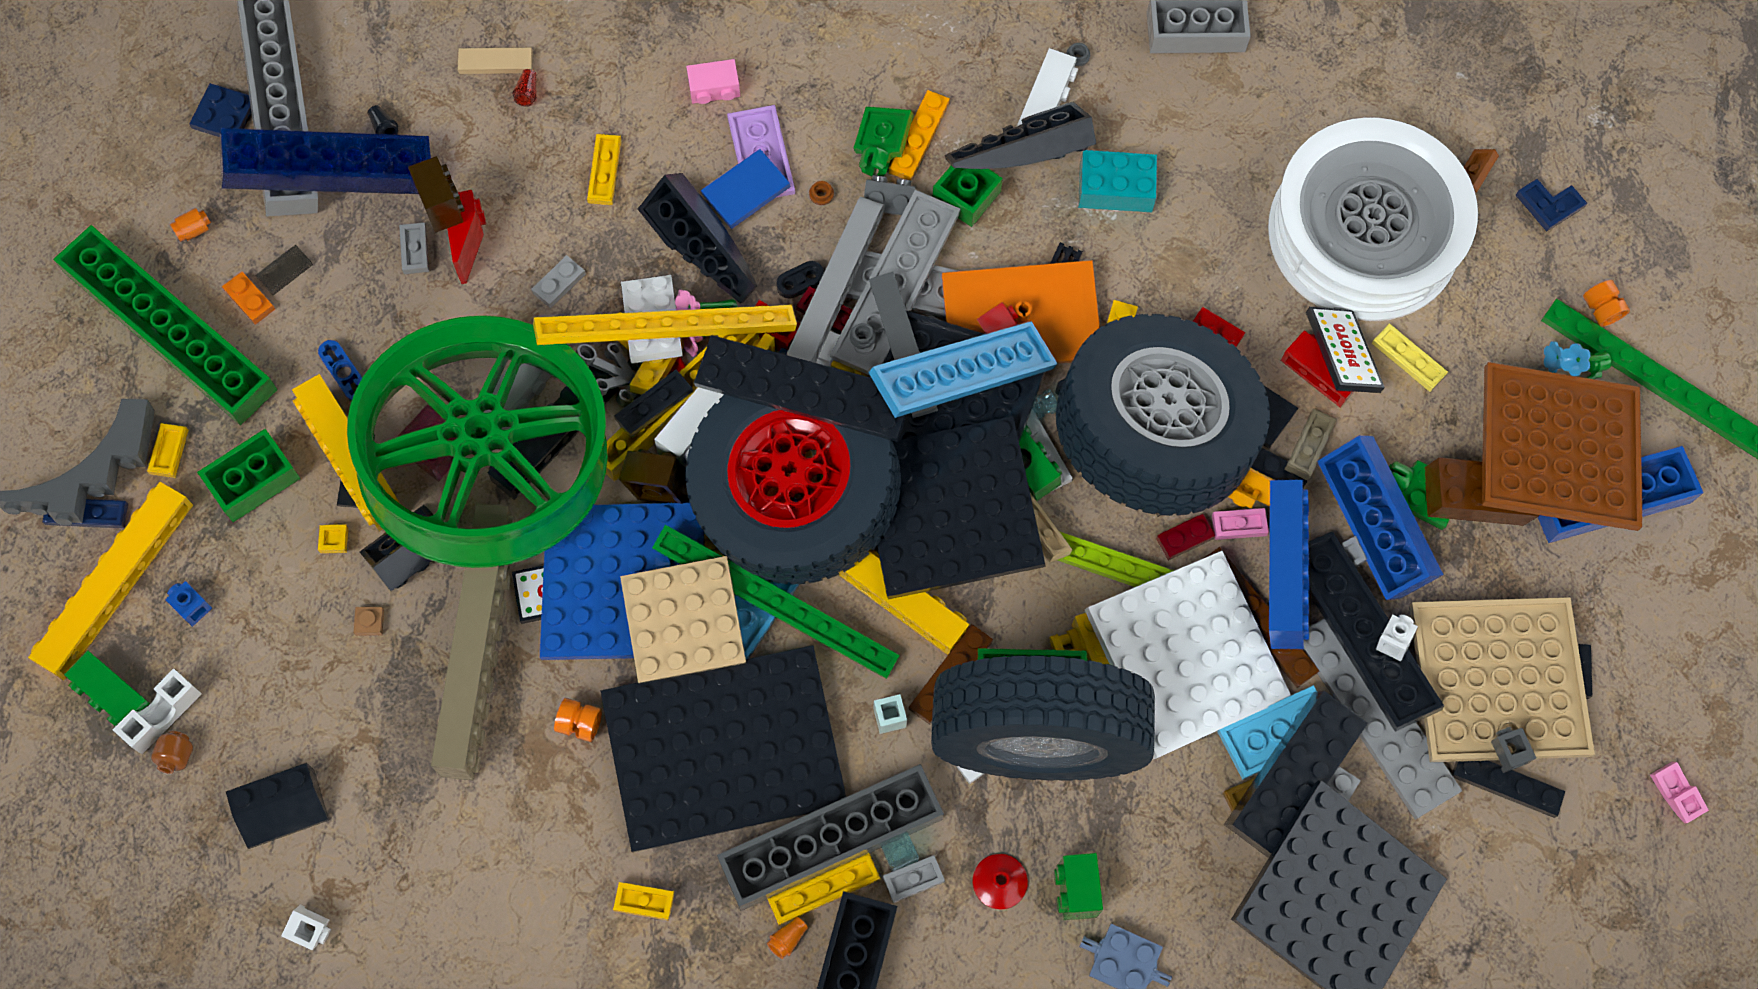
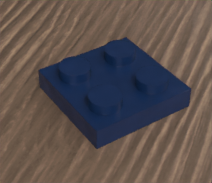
[189,83,252,143]

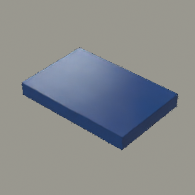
[701,149,791,229]

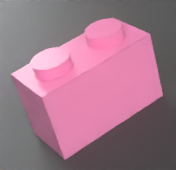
[686,59,740,104]

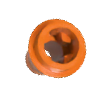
[767,917,808,959]

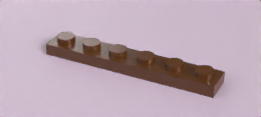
[1203,547,1319,688]

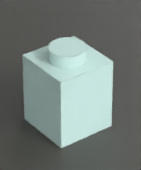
[873,694,907,734]

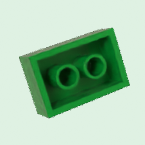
[197,428,301,522]

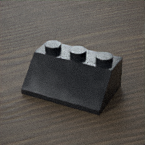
[359,504,434,591]
[225,763,329,849]

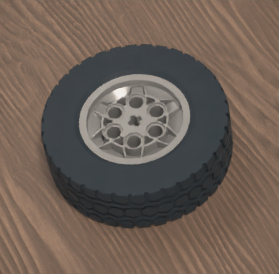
[1056,314,1270,516]

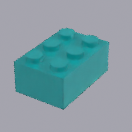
[1078,150,1157,213]

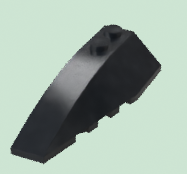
[945,102,1096,169]
[638,173,757,303]

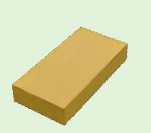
[147,423,189,478]

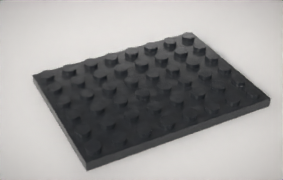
[600,645,846,853]

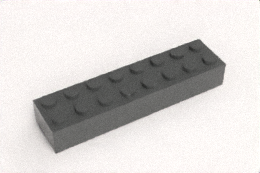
[717,764,944,911]

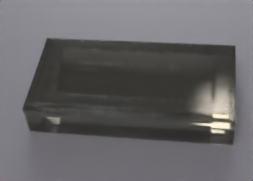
[255,244,313,295]

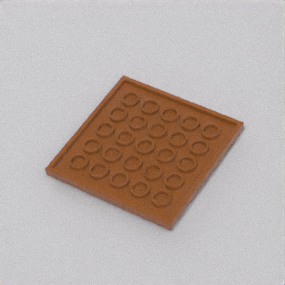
[1482,362,1643,531]

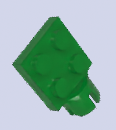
[853,106,914,177]
[1389,460,1449,530]

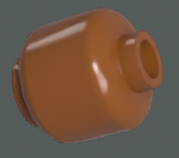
[151,731,193,774]

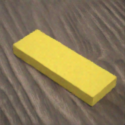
[1372,323,1448,392]

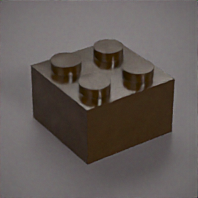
[408,156,465,233]
[619,449,688,504]

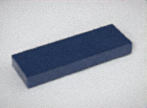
[42,499,128,529]

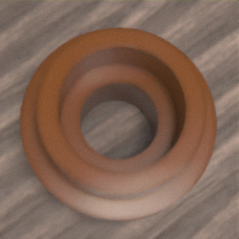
[809,181,834,205]

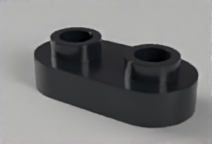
[776,261,824,299]

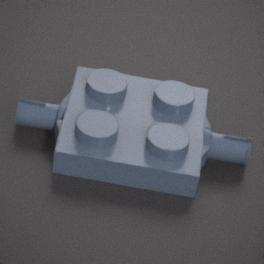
[1079,924,1172,989]

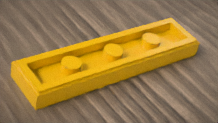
[768,853,880,926]

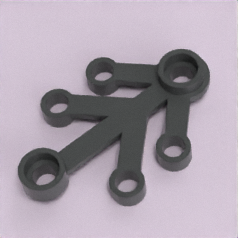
[575,343,643,407]

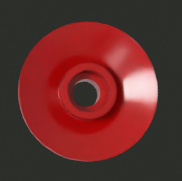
[972,854,1028,910]

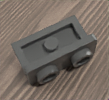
[864,175,916,215]

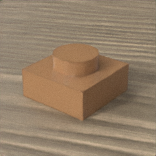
[353,607,384,636]

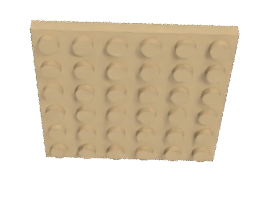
[1410,597,1595,762]

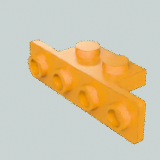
[1228,468,1274,508]

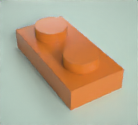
[222,272,275,325]

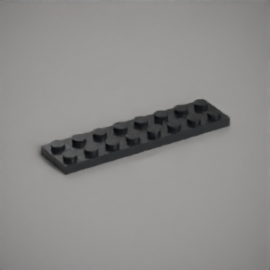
[694,335,907,442]
[1308,531,1444,732]

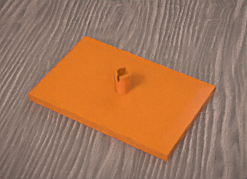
[942,260,1100,364]

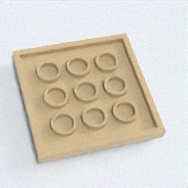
[620,556,746,683]

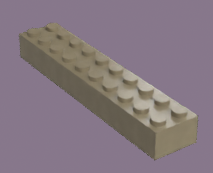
[431,503,515,781]

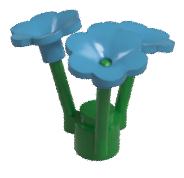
[1543,341,1612,379]

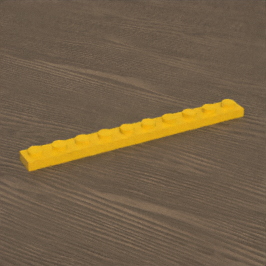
[533,305,797,345]

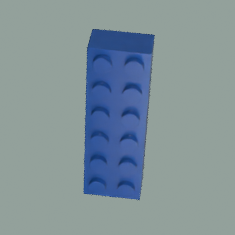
[1317,435,1444,600]
[1538,446,1704,543]
[1269,480,1309,649]

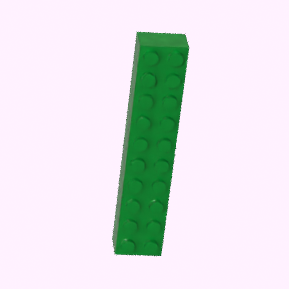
[53,225,278,426]

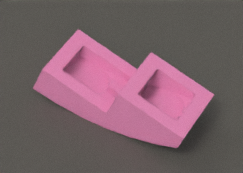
[1650,762,1709,823]

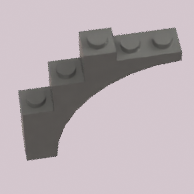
[0,399,155,525]

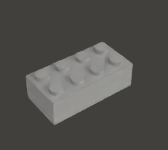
[1147,0,1251,53]

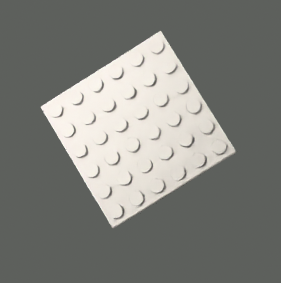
[1084,551,1291,759]

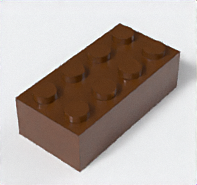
[1425,457,1539,526]

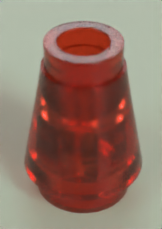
[512,69,537,107]

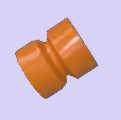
[1583,280,1630,327]
[554,698,602,742]

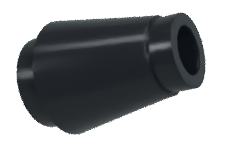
[367,105,399,141]

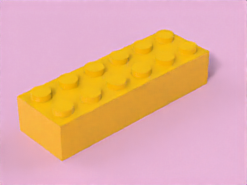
[292,374,399,531]

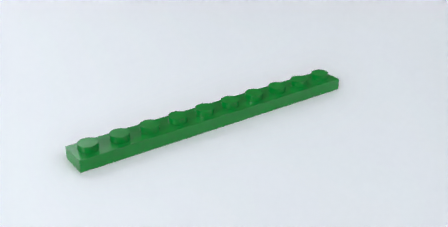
[1541,298,1758,459]
[652,525,900,679]

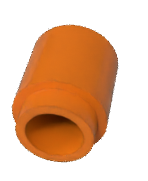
[170,208,211,242]

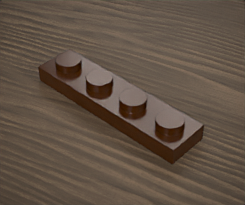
[908,624,993,725]

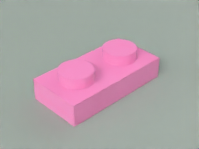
[1212,508,1269,540]

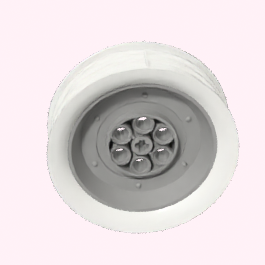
[1268,118,1478,321]

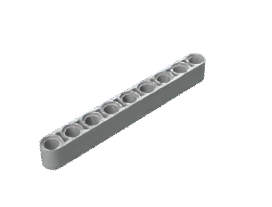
[786,197,885,363]

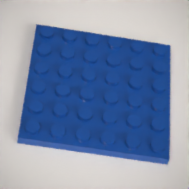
[540,503,705,660]

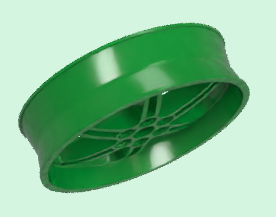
[347,316,608,568]

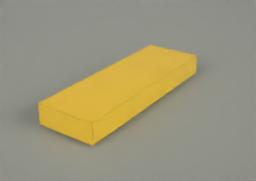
[587,134,621,205]

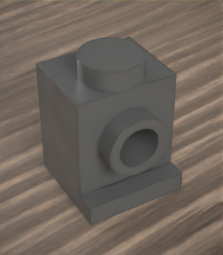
[1491,727,1536,773]

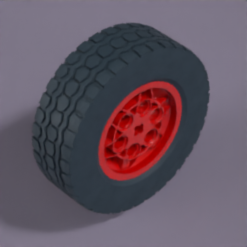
[686,395,901,585]

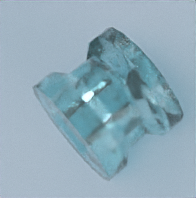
[1032,389,1057,419]

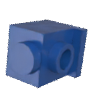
[165,581,212,627]

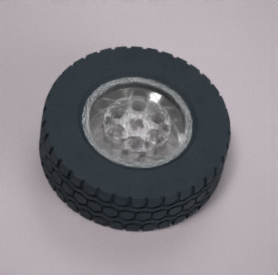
[931,656,1155,781]

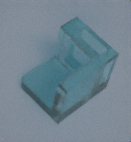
[881,832,919,872]

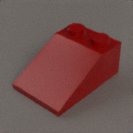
[447,190,487,284]

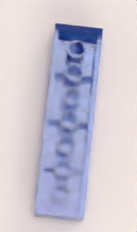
[219,128,431,194]

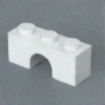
[113,669,202,754]

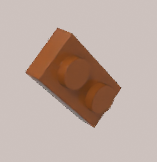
[1464,149,1499,193]

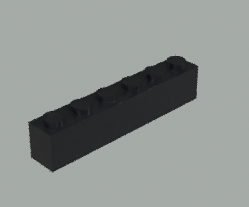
[487,366,619,500]

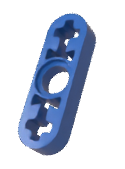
[318,340,362,402]

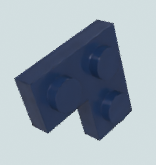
[1516,179,1588,232]

